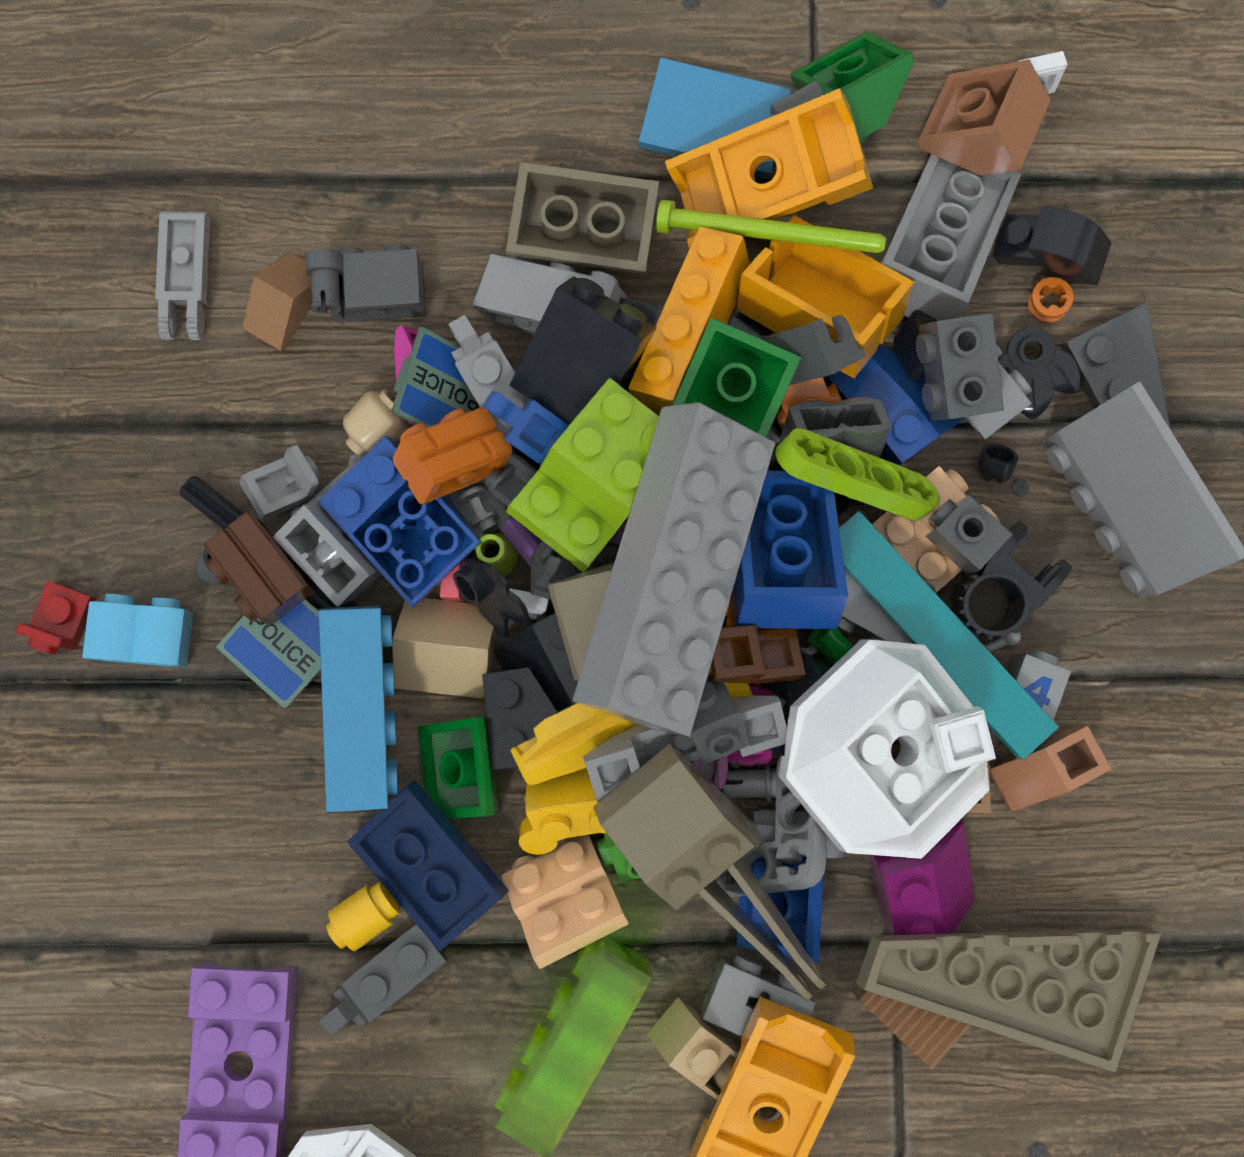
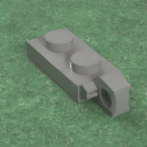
[448,315,530,435]

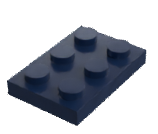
[347,780,509,951]

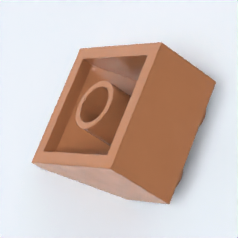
[917,60,1051,175]

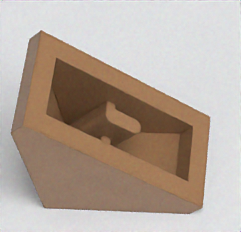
[242,252,312,353]

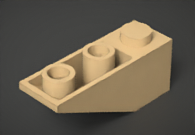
[647,997,781,1122]

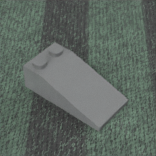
[880,154,1022,321]

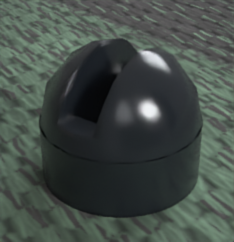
[977,444,1019,484]

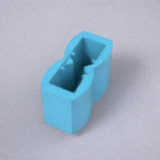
[82,594,194,668]

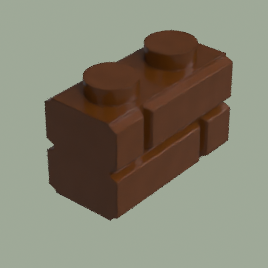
[204,511,315,625]

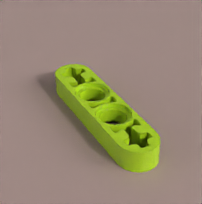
[775,428,940,521]

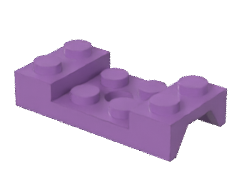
[177,961,298,1157]

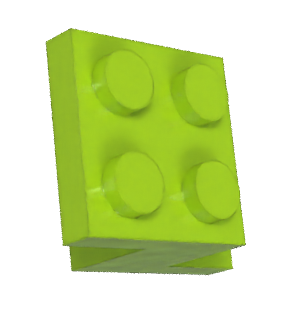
[506,378,659,572]

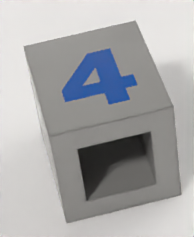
[1007,649,1071,721]

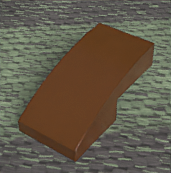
[711,625,806,683]

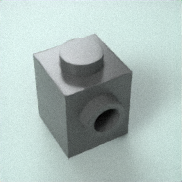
[925,495,1013,575]

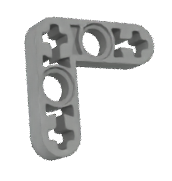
[716,755,826,897]

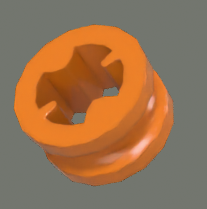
[1028,277,1074,323]

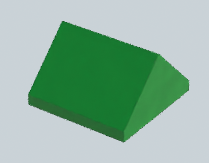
[672,318,801,438]
[417,717,501,819]

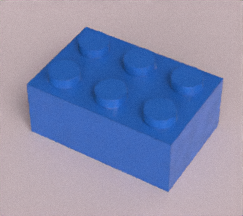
[733,471,848,629]

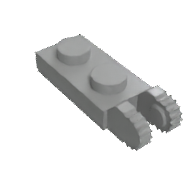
[155,211,211,340]

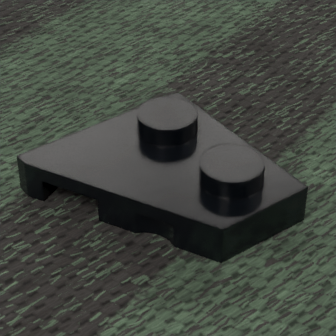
[482,667,560,771]

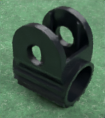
[949,521,1072,640]

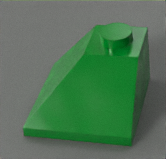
[790,32,914,143]

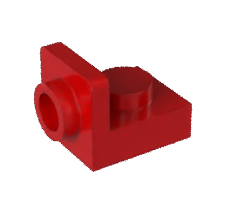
[15,581,97,655]

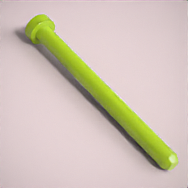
[656,199,886,253]

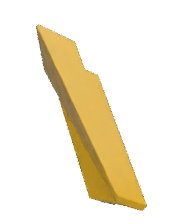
[510,666,753,786]

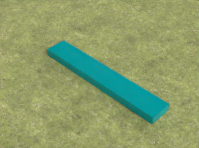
[839,511,1059,760]

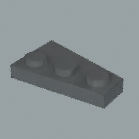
[1061,302,1170,428]

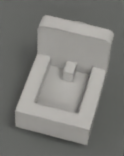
[239,444,319,522]

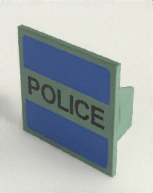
[391,326,480,428]
[216,599,321,709]

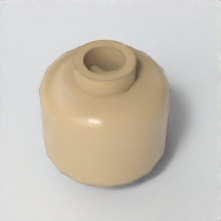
[343,389,413,458]

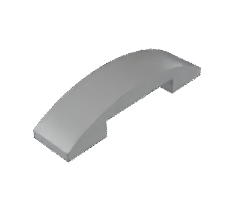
[583,696,787,802]

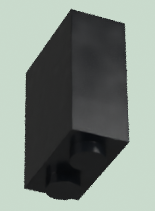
[509,276,657,424]

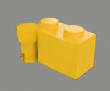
[519,768,606,855]

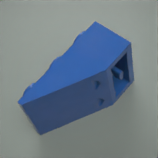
[318,436,482,607]

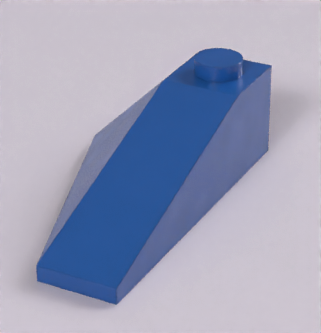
[823,343,965,466]

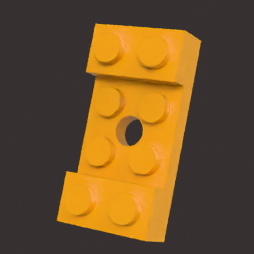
[665,88,874,248]
[687,996,855,1157]

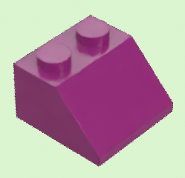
[869,819,975,935]

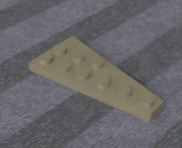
[856,928,1162,1073]

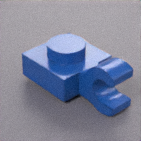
[482,390,569,466]

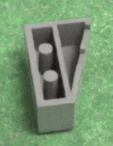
[472,254,629,336]

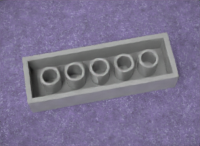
[572,403,775,737]

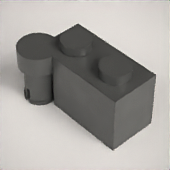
[305,244,426,323]

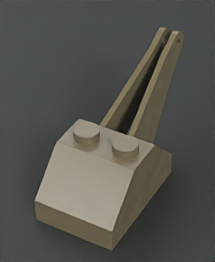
[593,743,828,1000]

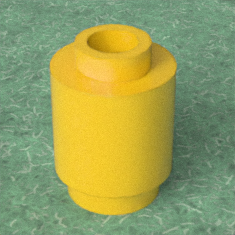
[326,881,401,951]

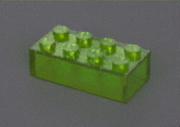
[494,935,652,1157]

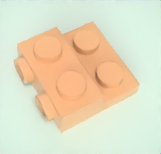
[872,466,1000,593]
[501,835,629,969]

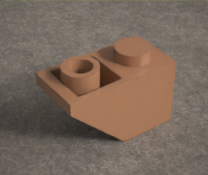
[989,725,1112,812]

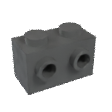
[916,313,1004,421]

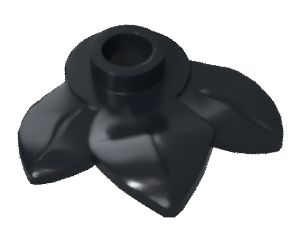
[998,326,1080,420]
[453,558,530,639]

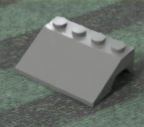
[1043,381,1244,599]

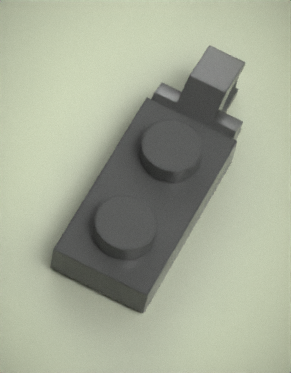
[319,924,448,1036]

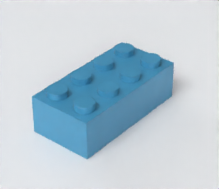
[319,605,397,812]

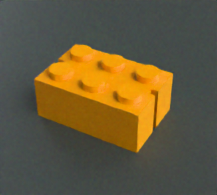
[737,215,914,378]

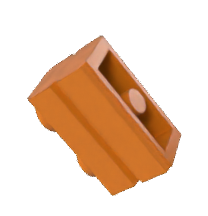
[393,407,512,504]

